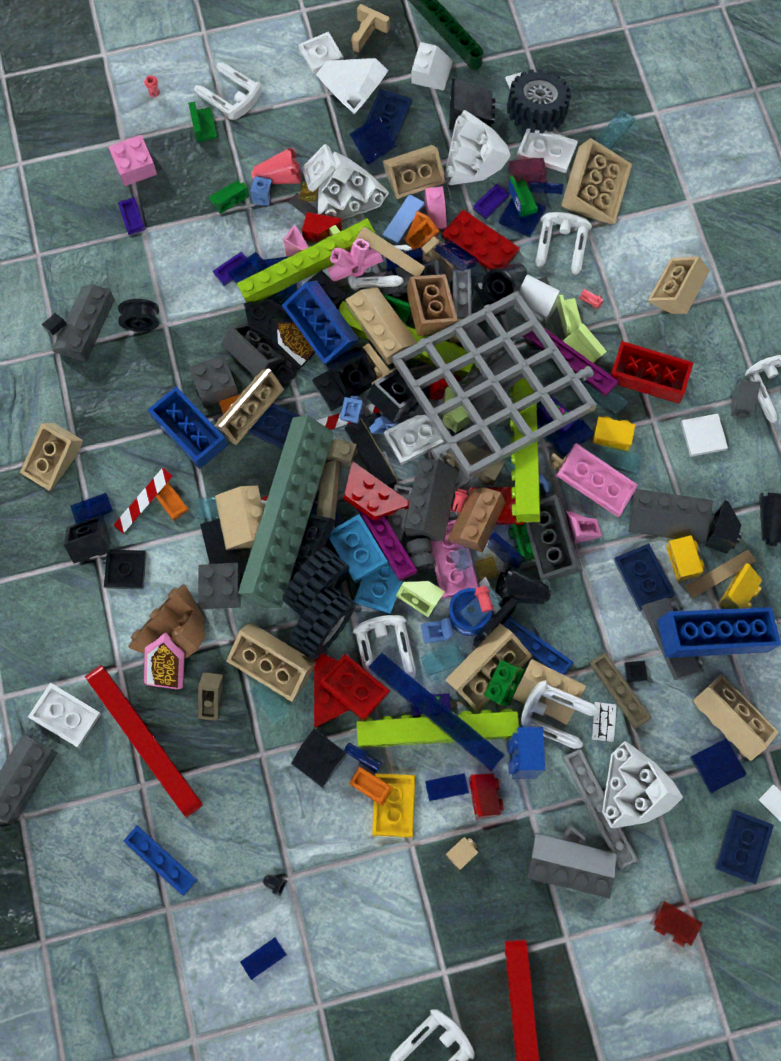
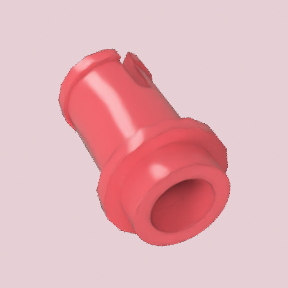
[144,75,160,97]
[579,289,604,309]
[450,489,468,514]
[475,586,494,613]

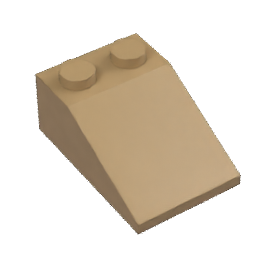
[20,423,83,491]

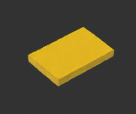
[372,773,415,838]

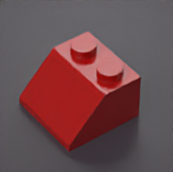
[469,773,504,820]

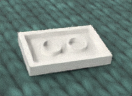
[517,128,578,173]
[384,415,445,465]
[28,683,101,748]

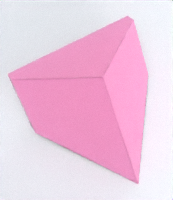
[283,225,309,258]
[565,510,602,543]

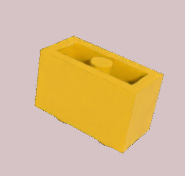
[592,416,635,451]
[666,535,704,582]

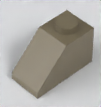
[326,439,357,469]
[198,673,223,721]

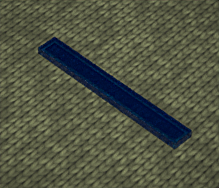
[369,653,505,772]

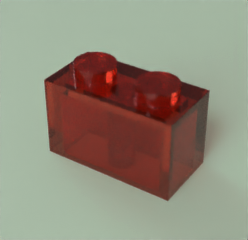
[650,901,703,947]

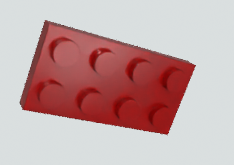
[441,209,520,271]

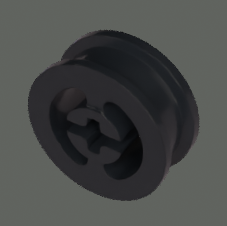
[118,299,159,332]

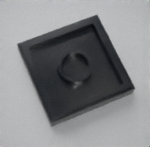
[104,550,147,589]

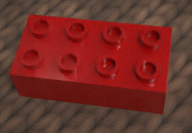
[610,341,694,404]

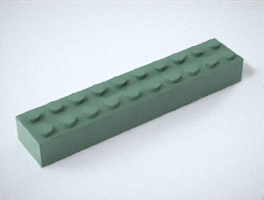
[238,415,334,608]

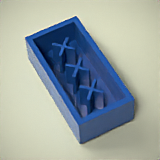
[282,281,359,364]
[148,386,228,469]
[507,727,545,779]

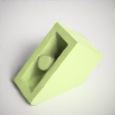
[443,387,472,433]
[396,581,445,617]

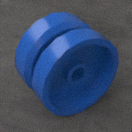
[448,588,492,636]

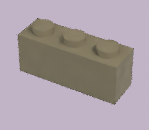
[443,441,506,486]

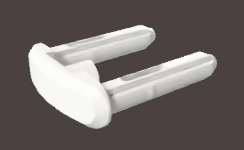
[194,62,262,120]
[535,212,592,275]
[348,245,412,291]
[744,355,781,423]
[352,615,416,680]
[520,681,599,749]
[389,1009,475,1061]

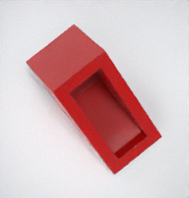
[302,212,342,243]

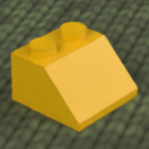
[718,563,762,609]

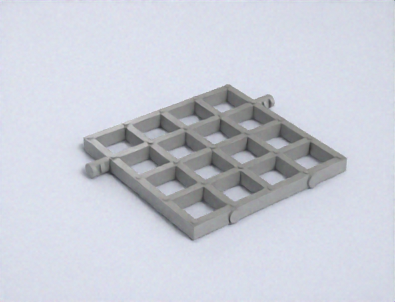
[392,291,597,479]

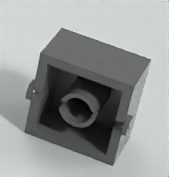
[189,355,239,408]
[198,563,241,609]

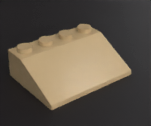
[561,138,632,224]

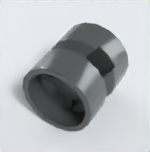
[406,538,436,572]

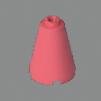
[251,148,302,184]

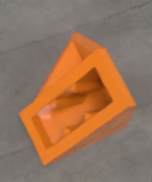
[404,211,439,253]

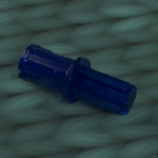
[528,180,564,195]
[344,743,383,773]

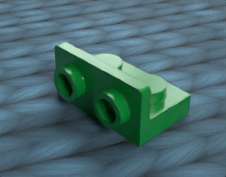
[508,523,535,563]
[484,660,526,706]

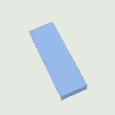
[382,194,425,245]

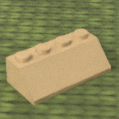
[346,287,417,365]
[214,369,284,445]
[226,622,316,702]
[445,624,532,713]
[693,673,779,761]

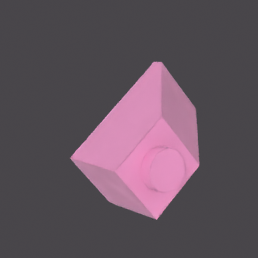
[425,187,447,230]

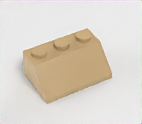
[383,145,446,199]
[648,256,710,314]
[215,486,263,550]
[512,659,586,725]

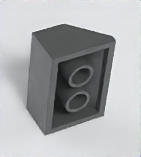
[221,323,287,377]

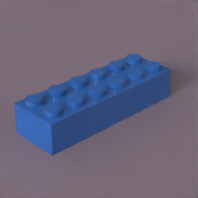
[657,607,781,658]

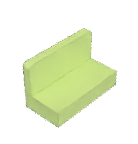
[557,295,582,337]
[563,323,607,363]

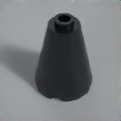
[482,263,527,303]
[759,492,781,547]
[495,563,551,605]

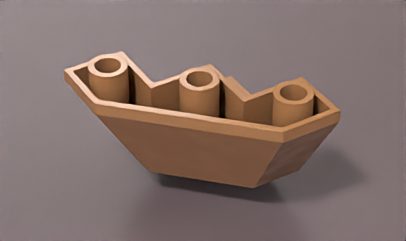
[128,584,205,659]

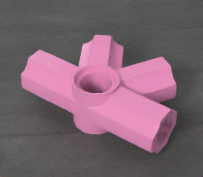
[327,239,383,282]

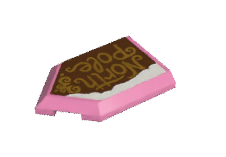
[144,632,185,689]

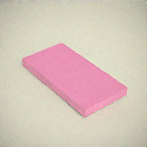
[555,443,638,517]
[431,519,478,600]

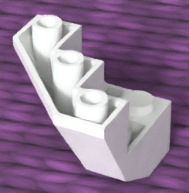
[316,58,388,114]
[445,110,511,185]
[318,152,389,220]
[602,741,683,828]

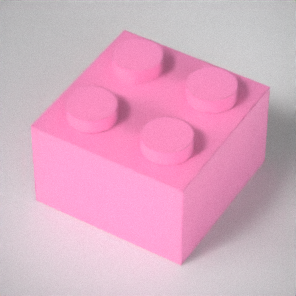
[109,135,157,187]

